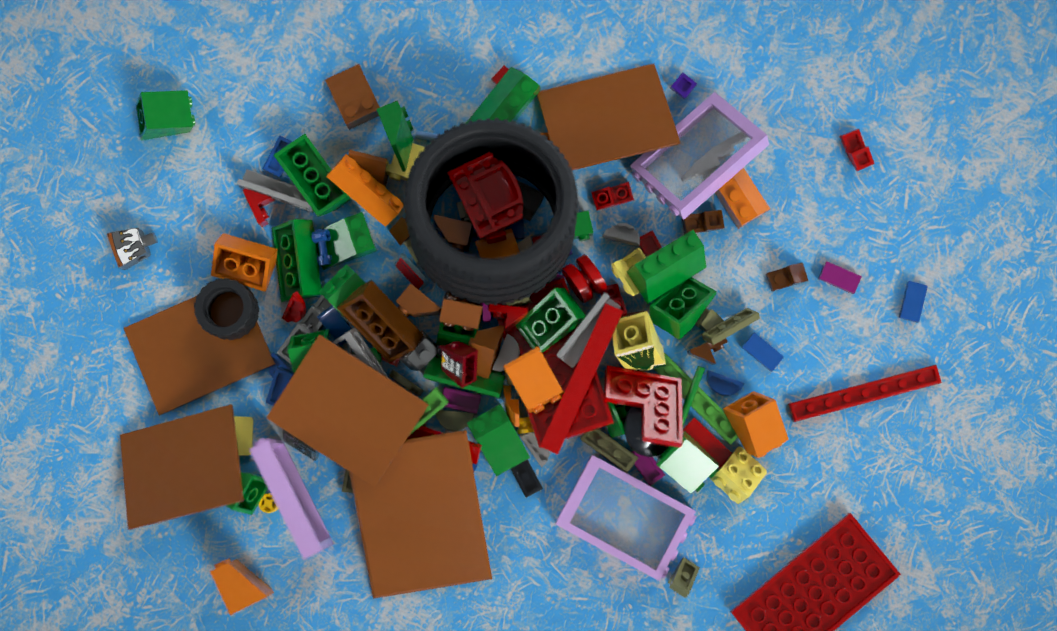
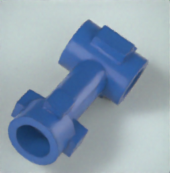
[312,229,332,266]

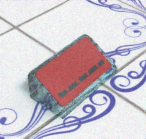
[394,253,429,291]

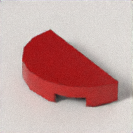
[282,291,306,323]

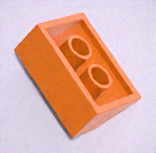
[715,167,770,229]
[211,233,278,292]

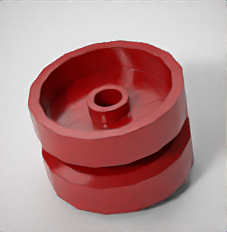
[561,254,607,304]

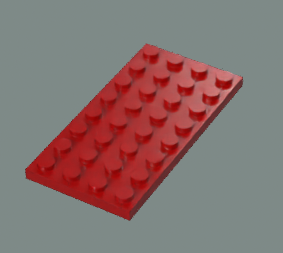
[497,278,614,448]
[730,513,901,631]

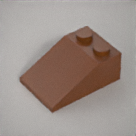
[325,64,380,130]

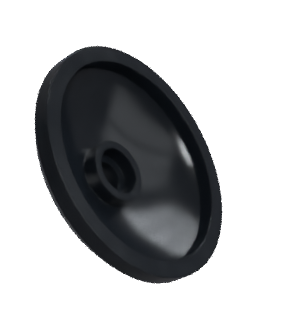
[624,406,669,457]

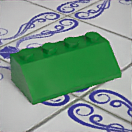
[465,67,541,124]
[273,134,351,217]
[272,219,322,302]
[626,230,706,304]
[423,354,506,399]

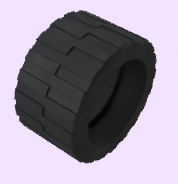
[194,278,259,340]

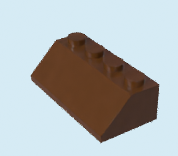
[337,280,423,363]

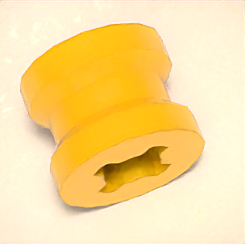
[517,417,534,434]
[259,493,278,513]

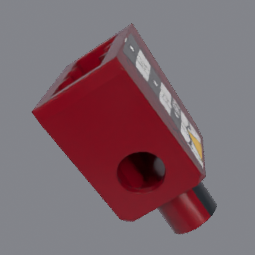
[437,341,478,388]

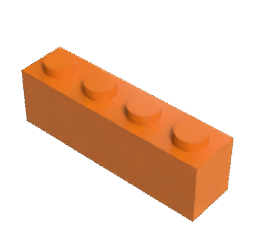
[326,154,404,227]

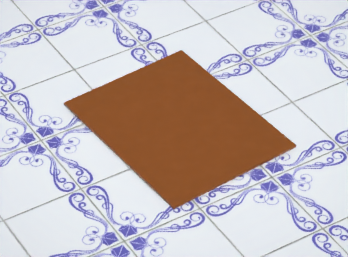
[349,430,492,599]

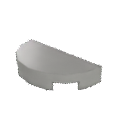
[603,223,640,247]
[493,334,520,372]
[520,433,550,467]

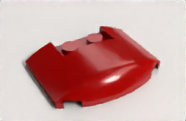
[448,152,523,240]

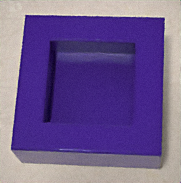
[670,72,697,100]

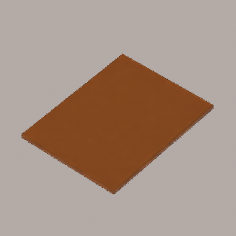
[537,63,680,171]
[124,292,275,415]
[266,335,429,487]
[120,404,244,530]

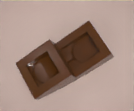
[681,210,725,235]

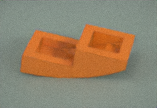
[503,385,519,427]

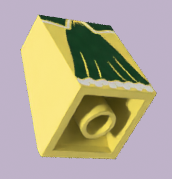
[612,311,666,372]

